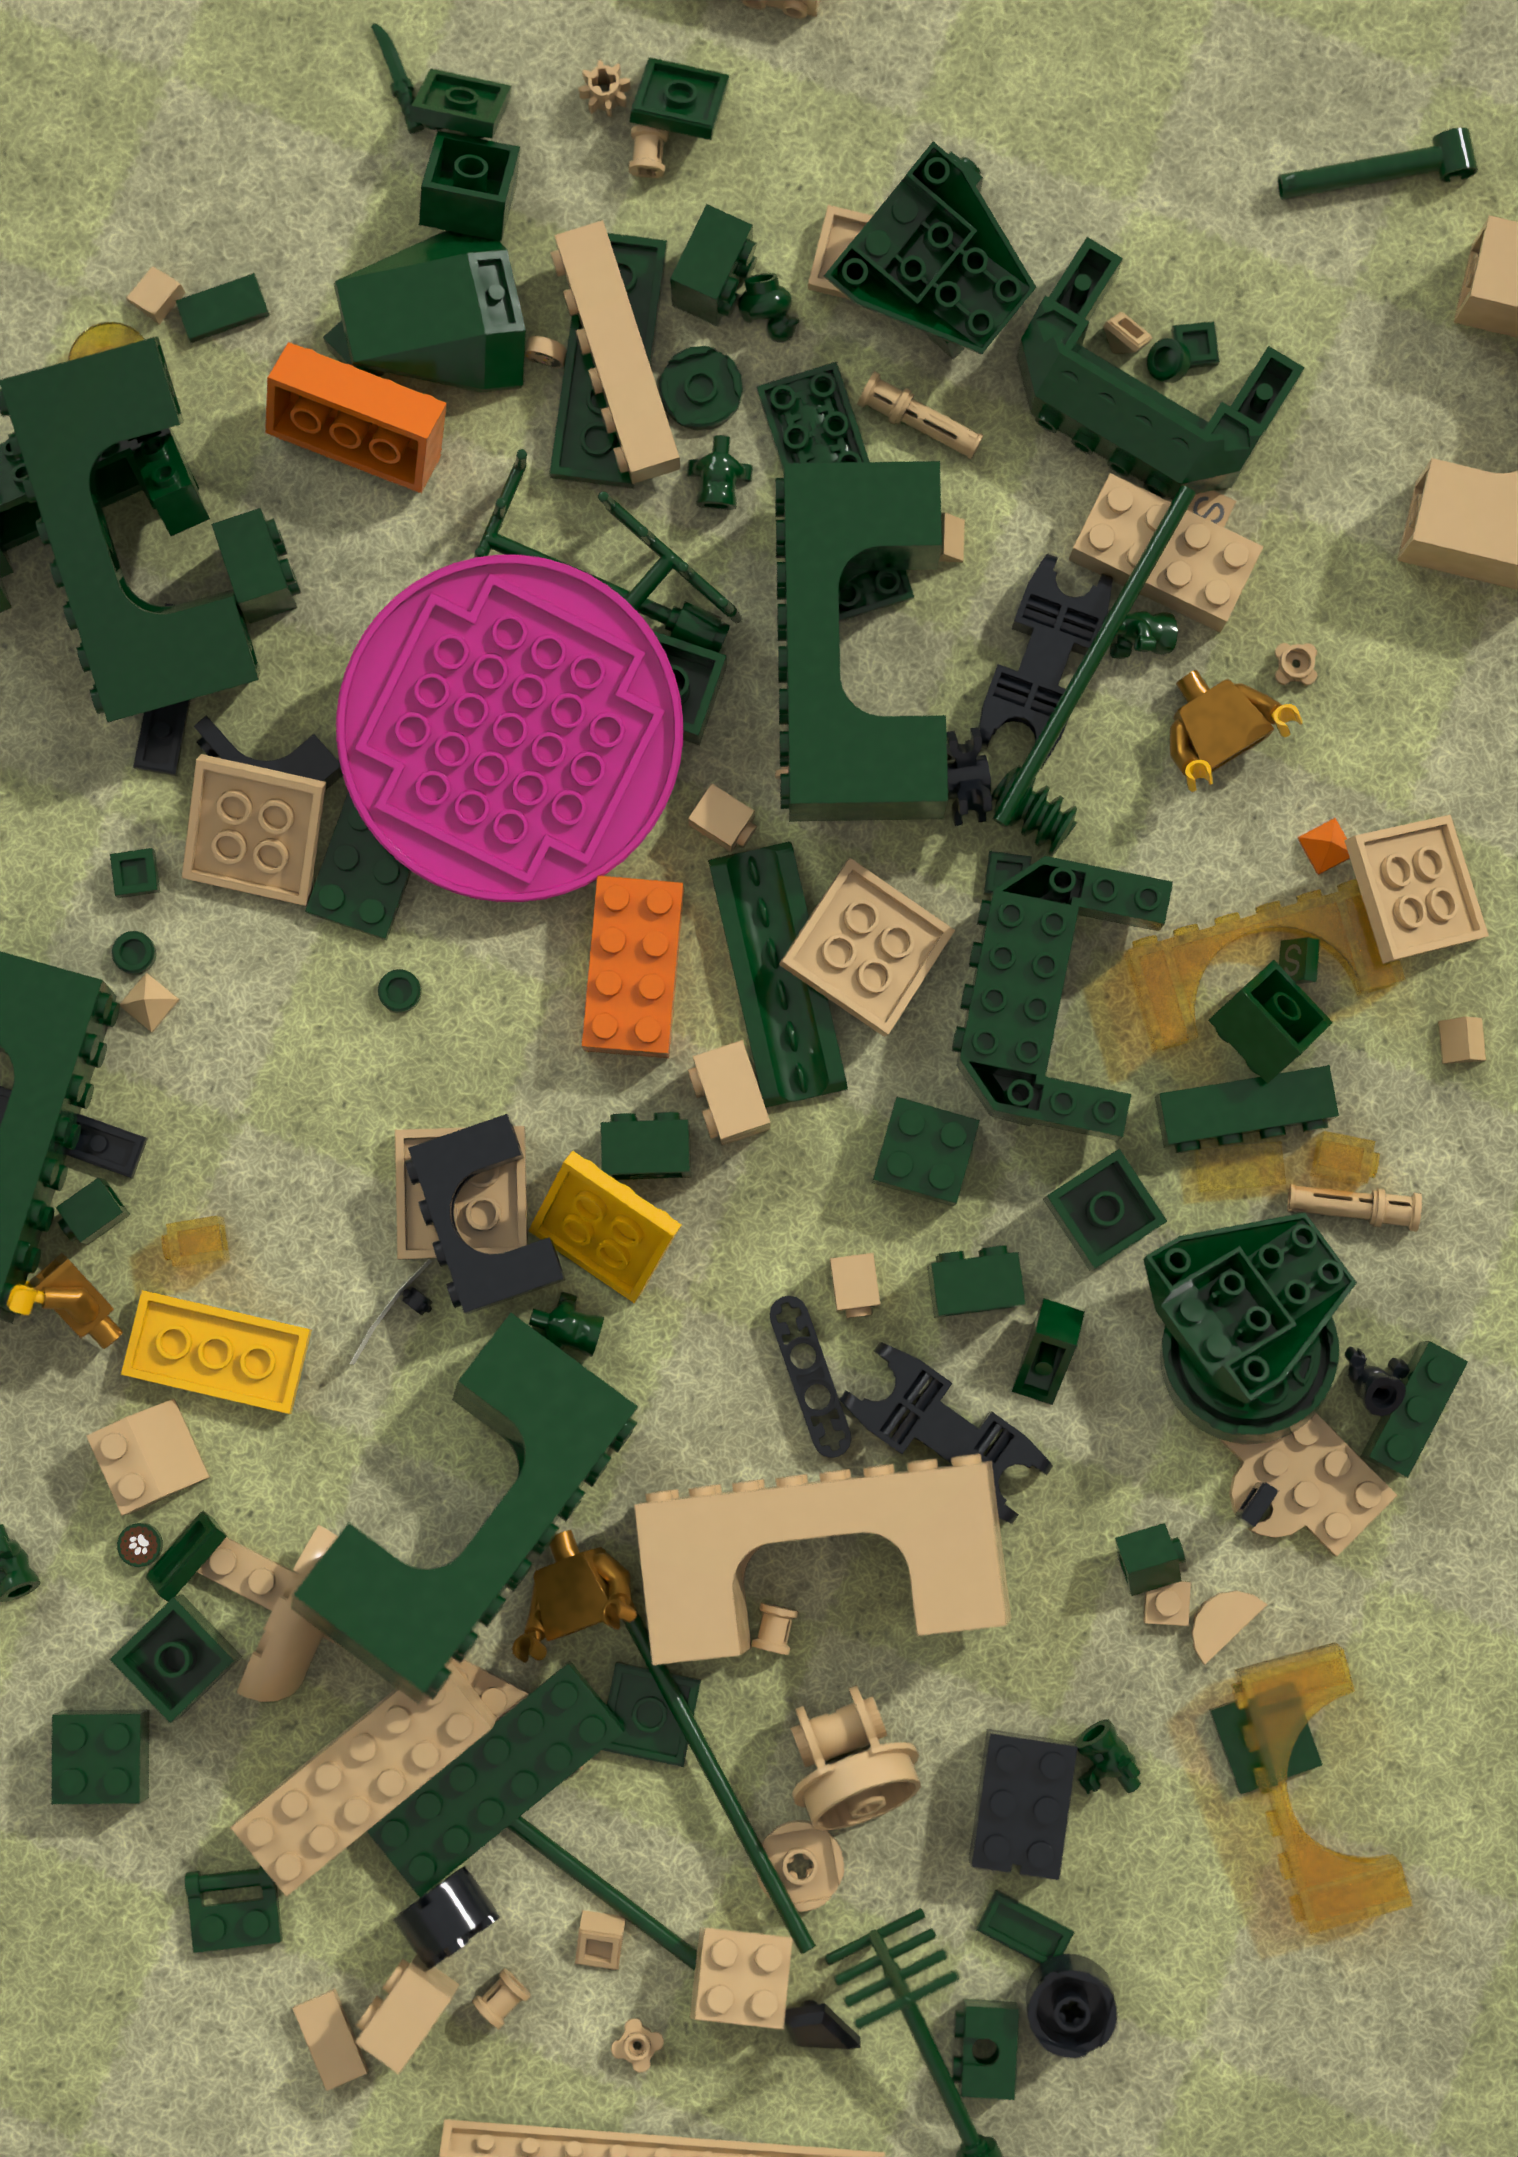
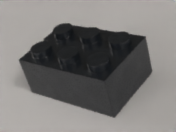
[969,1729,1078,1880]

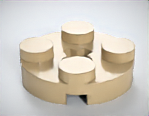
[757,1820,844,1912]

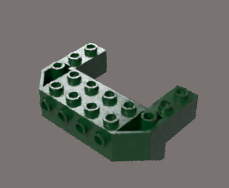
[1017,237,1305,500]
[0,427,210,613]
[952,856,1173,1141]

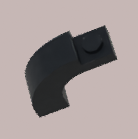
[194,715,343,790]

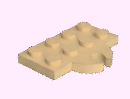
[1218,1413,1398,1557]

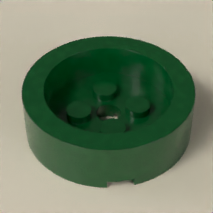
[1160,1317,1339,1444]

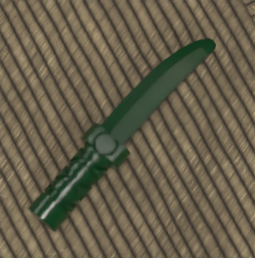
[371,23,425,134]

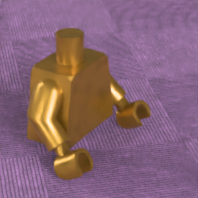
[512,1530,636,1663]

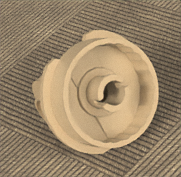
[791,1685,921,1830]

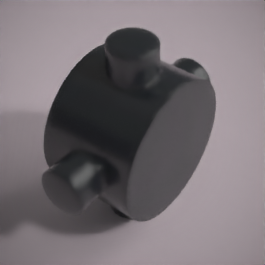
[402,1286,433,1315]

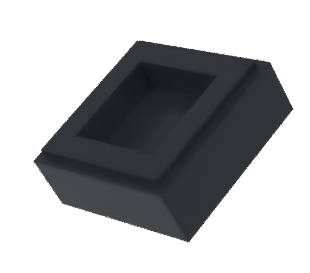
[1235,1482,1279,1527]

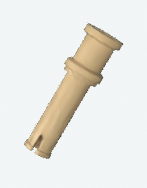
[857,371,984,459]
[1287,1184,1422,1232]

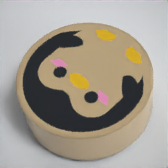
[525,336,567,368]

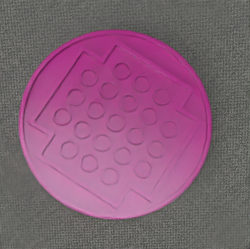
[336,555,683,902]

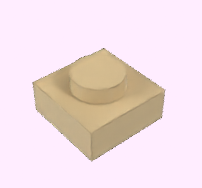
[1143,1581,1191,1626]

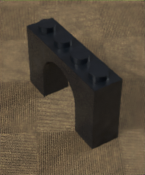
[405,1114,566,1314]

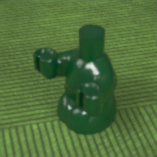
[687,435,753,510]
[1103,611,1178,659]
[528,1292,604,1357]
[0,1524,40,1602]
[1075,1719,1141,1794]

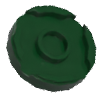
[659,346,743,430]

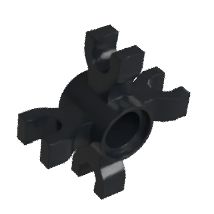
[946,727,992,826]

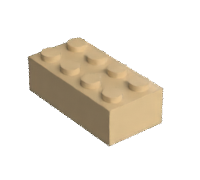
[1069,473,1264,633]

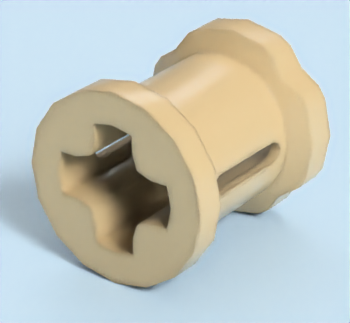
[628,125,669,178]
[751,1603,799,1655]
[472,1968,531,2029]

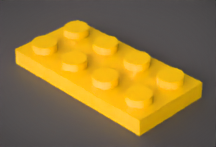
[121,1290,312,1414]

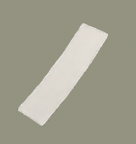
[350,1259,432,1365]

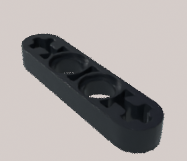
[769,1296,852,1458]

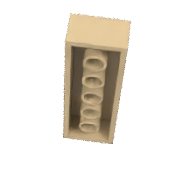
[231,1662,497,1897]

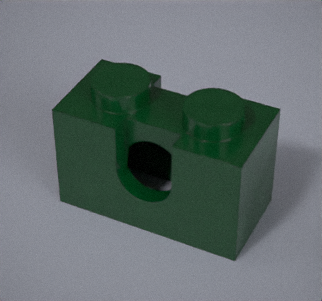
[951,1999,1019,2100]

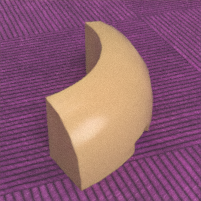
[237,1525,338,1702]

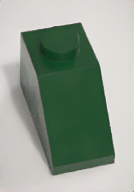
[1011,1298,1085,1405]

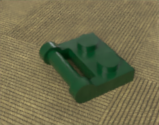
[185,1865,283,1953]

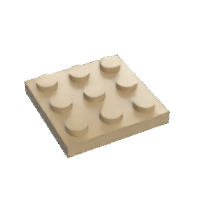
[182,754,326,906]
[1344,814,1489,964]
[779,858,955,1037]
[395,1126,528,1260]

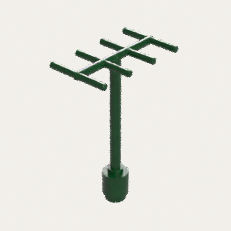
[474,449,730,653]
[598,491,742,623]
[825,1908,1003,2157]

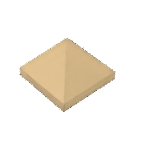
[1103,312,1152,354]
[120,973,180,1032]

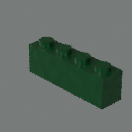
[1155,1065,1339,1154]

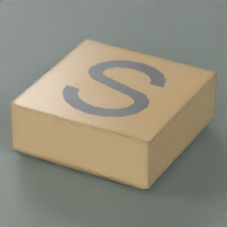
[1187,490,1236,527]

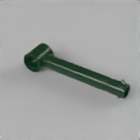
[1277,128,1478,200]

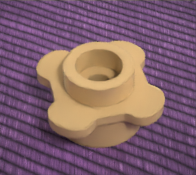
[1275,643,1317,685]
[611,2018,664,2072]

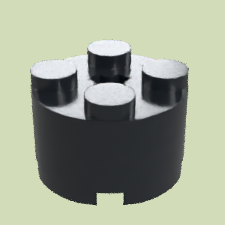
[393,1866,500,1970]
[1025,1954,1117,2058]

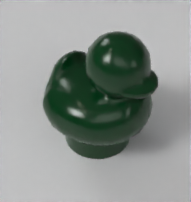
[738,273,800,343]

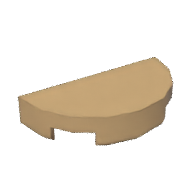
[1192,1590,1267,1665]

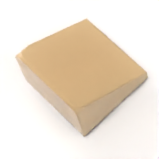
[126,266,185,325]
[575,1910,626,1970]

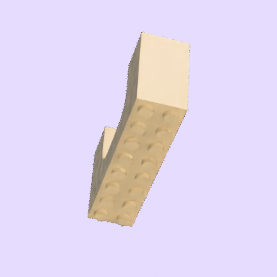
[1397,215,1518,590]
[634,1454,1011,1665]

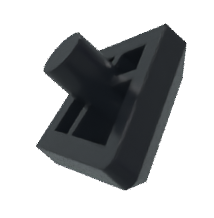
[784,2000,861,2049]

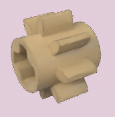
[579,60,631,117]

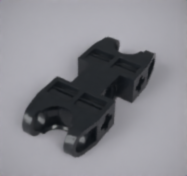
[979,554,1113,769]
[839,1342,1053,1524]

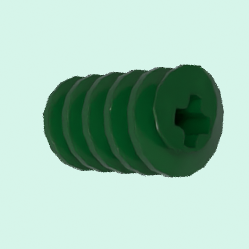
[991,765,1078,856]

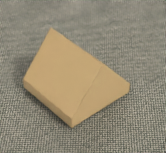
[939,512,965,562]
[1438,1017,1486,1064]

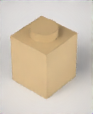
[688,783,757,853]
[830,1253,880,1318]

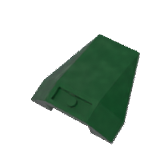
[823,141,1036,355]
[334,230,526,393]
[1143,1213,1357,1404]

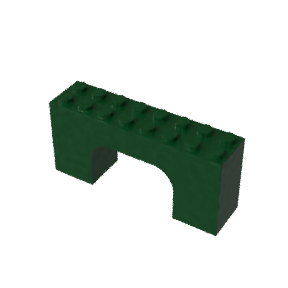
[0,336,261,723]
[775,461,948,822]
[0,951,120,1324]
[291,1313,638,1704]

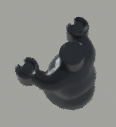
[1345,1346,1410,1416]

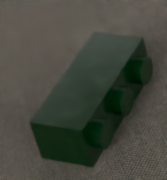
[1361,1341,1468,1478]

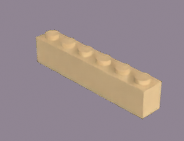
[550,220,681,484]

